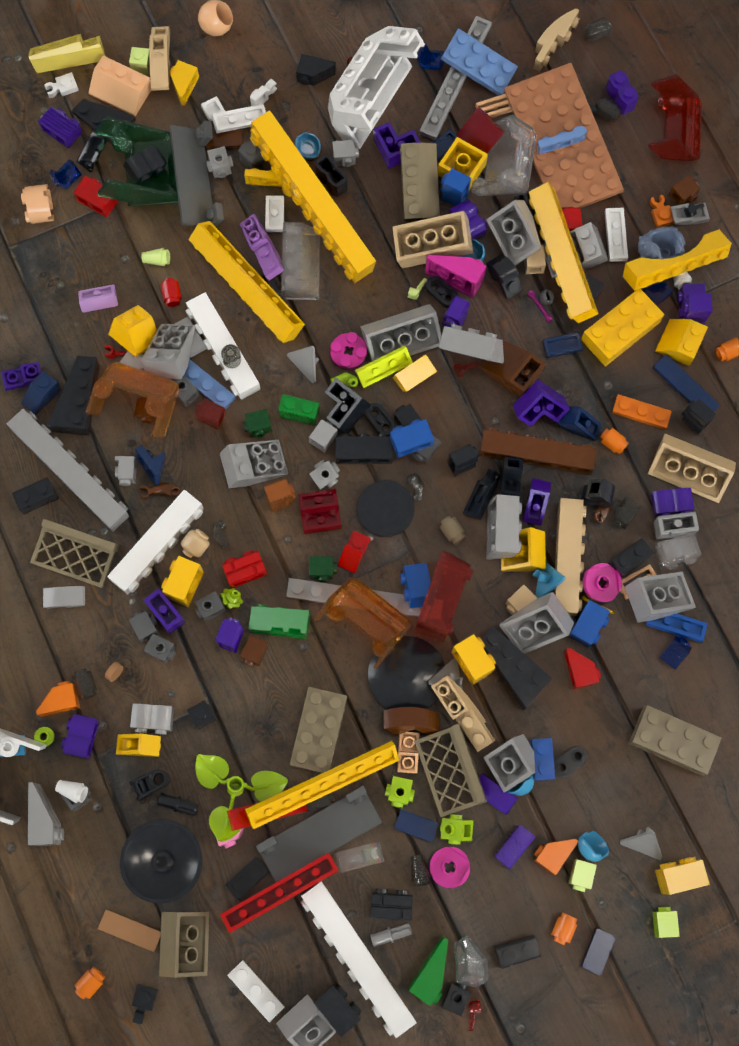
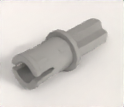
[370,923,412,947]

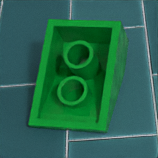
[408,936,448,1006]

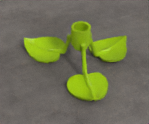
[195,754,288,842]

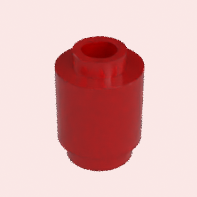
[160,278,182,307]

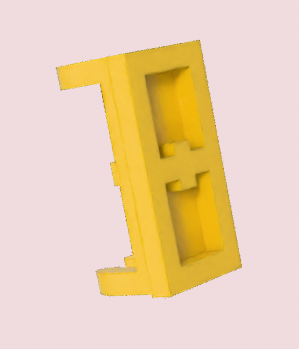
[393,354,437,392]

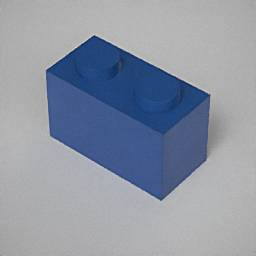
[440,168,471,206]
[390,419,434,458]
[400,563,434,609]
[568,600,610,648]
[529,738,555,781]

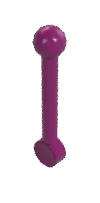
[527,290,552,322]

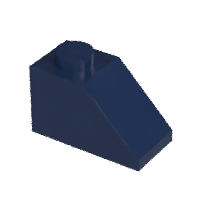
[21,371,62,416]
[557,406,602,441]

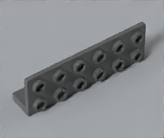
[169,121,224,227]
[256,786,382,882]

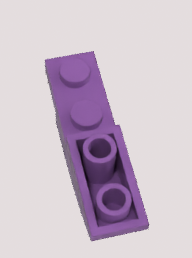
[240,214,284,280]

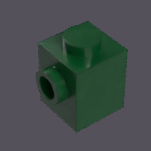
[243,409,273,438]
[309,556,337,582]

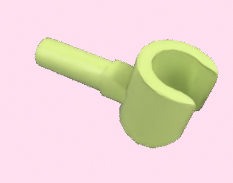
[408,278,427,300]

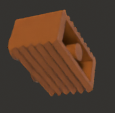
[264,478,296,512]

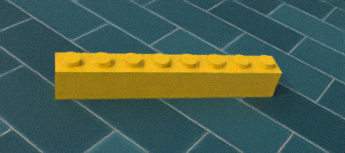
[529,182,598,324]
[188,221,305,343]

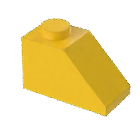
[170,60,199,106]
[116,734,161,757]

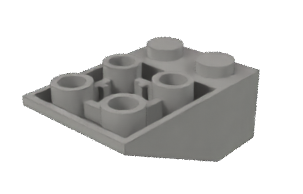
[542,222,608,278]
[141,324,195,379]
[220,440,288,488]

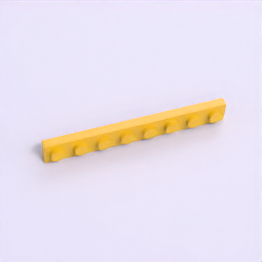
[245,741,399,829]

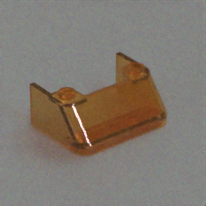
[86,362,179,437]
[314,577,412,669]

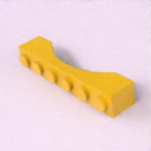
[623,230,732,291]

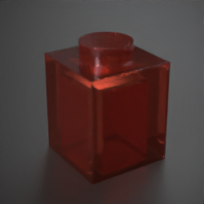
[195,398,226,430]

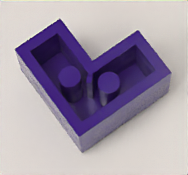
[373,122,421,169]
[677,284,713,325]
[513,379,570,426]

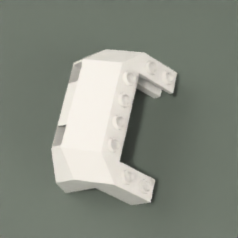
[328,26,425,149]

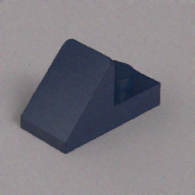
[135,445,166,485]

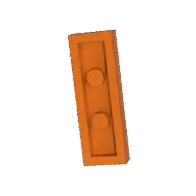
[612,394,672,430]

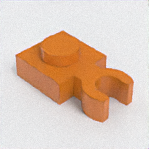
[650,195,674,228]

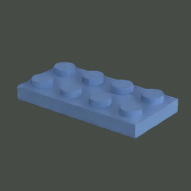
[441,28,518,96]

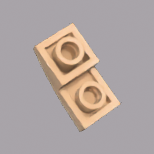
[397,732,420,773]

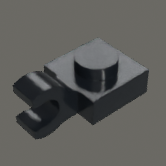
[131,984,158,1024]

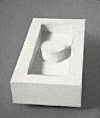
[265,196,284,232]

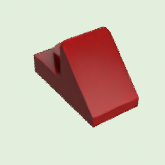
[338,531,371,574]

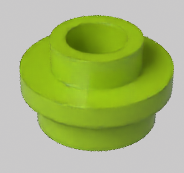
[34,727,55,747]

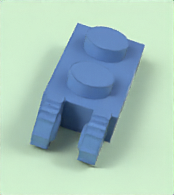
[536,126,587,155]

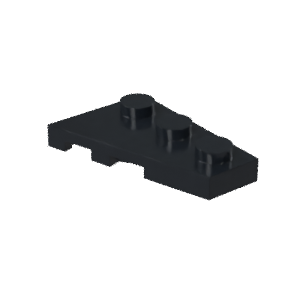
[72,98,136,145]

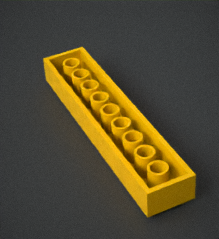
[250,110,376,283]

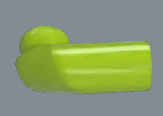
[330,372,358,387]

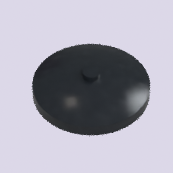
[368,636,445,710]
[120,820,203,904]

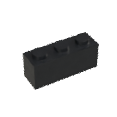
[336,434,393,464]

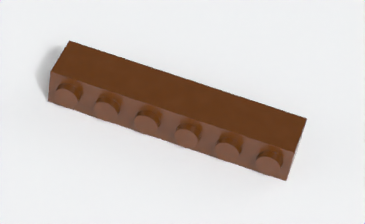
[479,428,597,475]

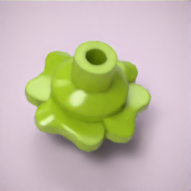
[220,588,243,609]

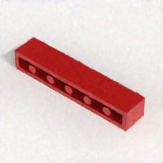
[220,853,339,933]

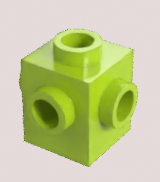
[385,776,415,808]
[440,814,473,844]

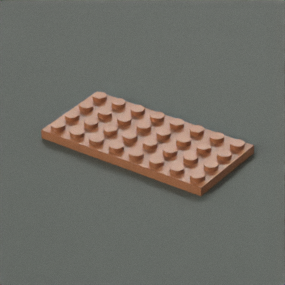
[504,63,624,209]

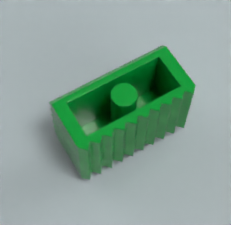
[278,394,320,426]

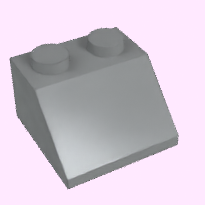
[483,734,535,793]
[276,994,336,1046]

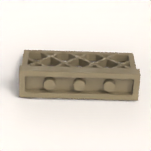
[30,519,120,588]
[415,724,487,818]

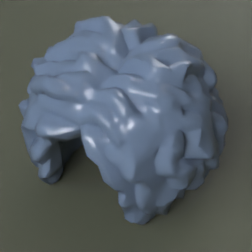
[638,226,686,259]

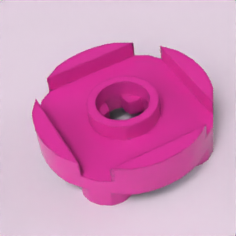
[330,332,367,370]
[583,563,622,603]
[430,847,470,888]

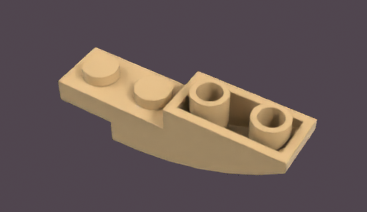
[533,9,580,72]
[149,26,170,91]
[431,675,495,752]

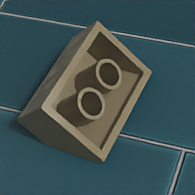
[159,912,209,978]

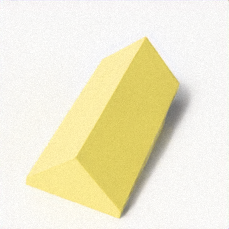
[28,34,105,73]

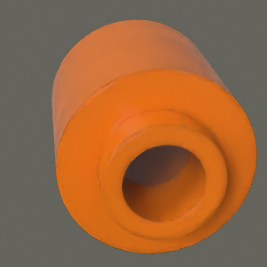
[715,337,739,362]
[600,427,629,455]
[551,912,577,946]
[74,967,105,999]

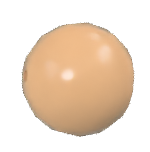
[198,0,233,36]

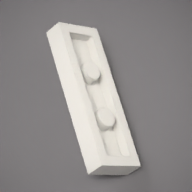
[212,104,266,133]
[604,208,628,262]
[227,960,285,1022]

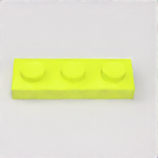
[355,345,413,388]

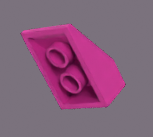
[425,255,486,299]

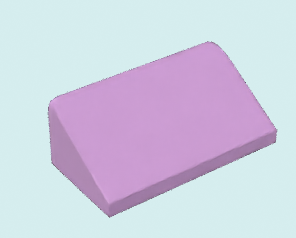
[78,285,118,312]

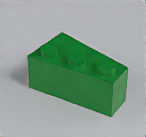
[248,604,311,640]

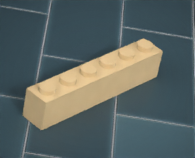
[553,498,586,616]

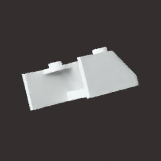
[0,728,47,825]

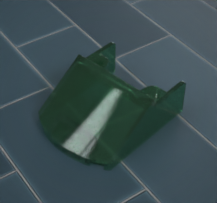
[94,116,178,206]

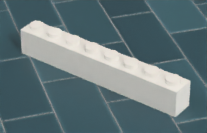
[301,882,417,1038]

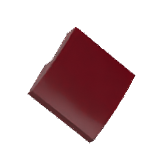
[456,107,505,154]
[298,489,342,534]

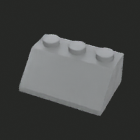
[439,324,504,364]
[486,494,522,560]

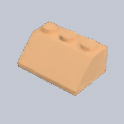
[88,55,151,117]

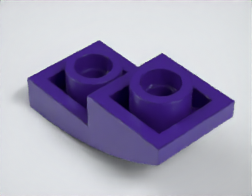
[1,362,41,391]
[479,773,518,815]

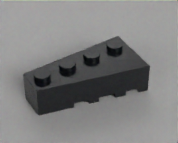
[48,356,100,436]
[481,626,552,710]

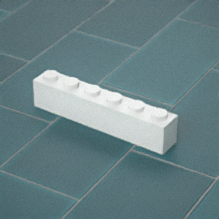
[185,292,261,400]
[107,490,204,595]

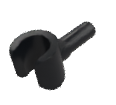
[684,203,704,218]

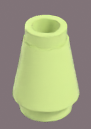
[142,248,170,266]

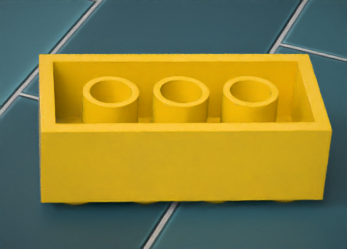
[581,289,665,367]

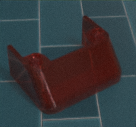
[648,74,702,161]
[415,550,474,643]

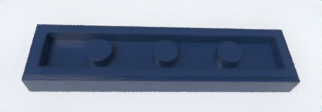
[653,354,720,411]

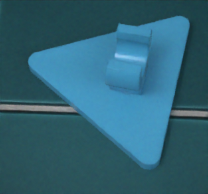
[532,562,565,598]

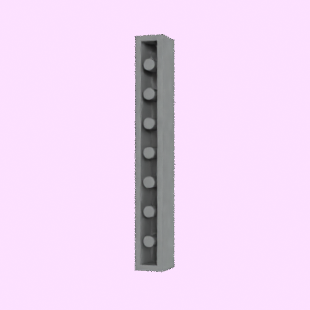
[6,409,130,532]

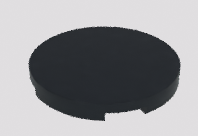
[357,480,414,537]

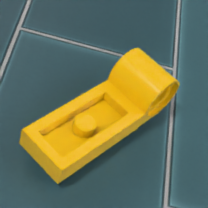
[244,168,293,197]

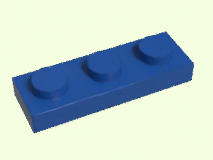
[645,614,708,643]

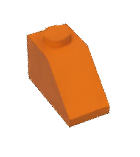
[36,681,80,717]
[533,839,579,875]

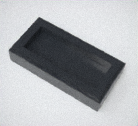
[225,857,270,900]

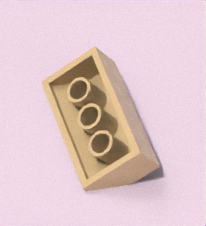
[648,434,736,503]

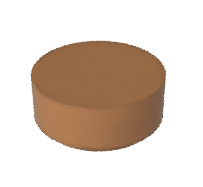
[105,662,123,682]

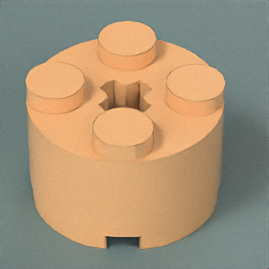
[21,184,54,224]

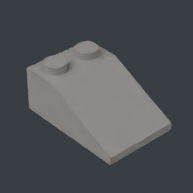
[486,200,541,266]
[625,572,696,623]
[499,592,574,654]
[28,782,64,846]

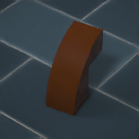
[384,707,440,736]

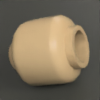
[181,529,210,558]

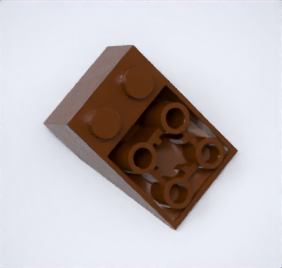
[477,338,546,398]

